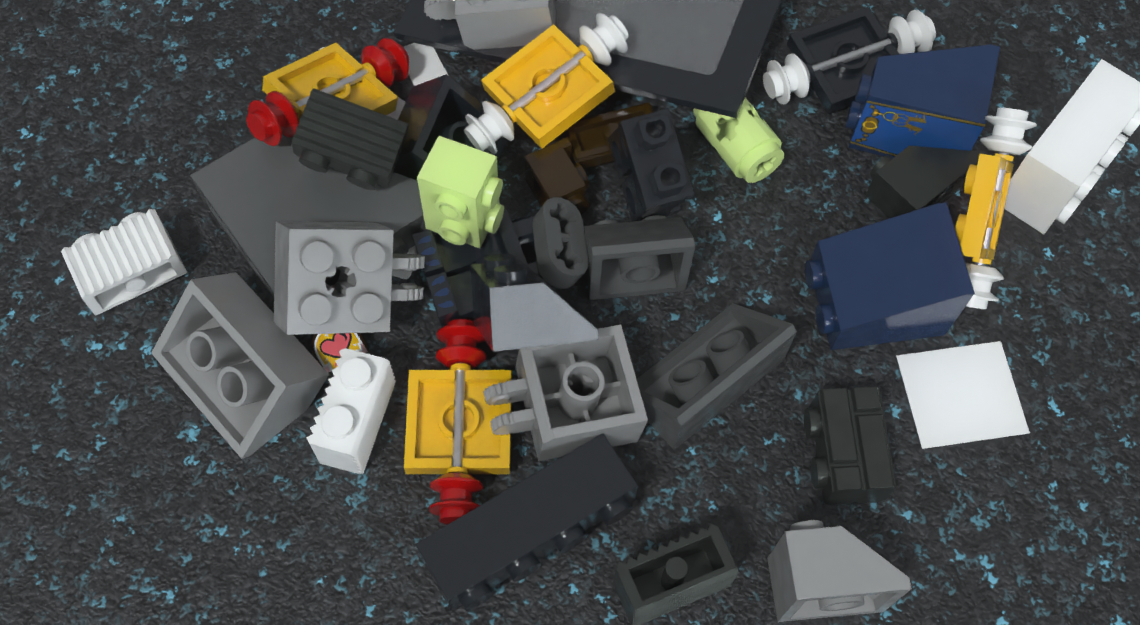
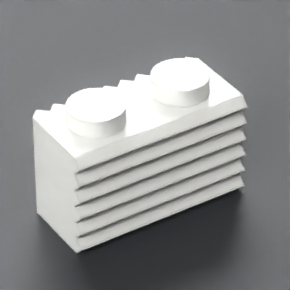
[61,209,187,316]
[306,348,396,474]

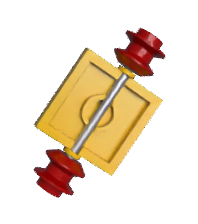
[246,38,409,146]
[404,319,512,525]

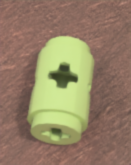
[693,97,784,183]

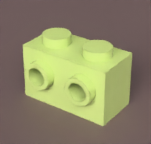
[417,136,504,248]

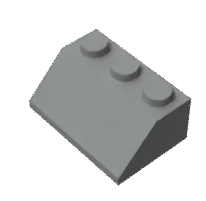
[151,272,329,459]

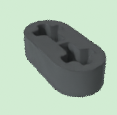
[532,197,589,289]

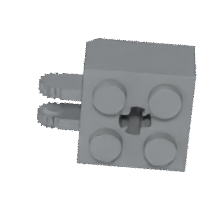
[424,0,556,50]
[274,221,425,335]
[483,325,648,461]

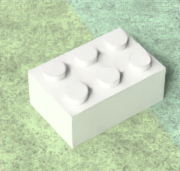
[1005,59,1140,234]

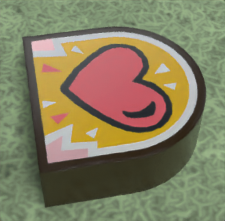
[312,333,372,383]

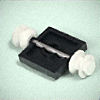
[763,6,936,114]

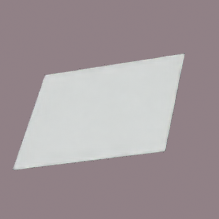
[896,341,1030,449]

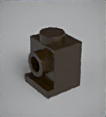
[525,138,590,215]

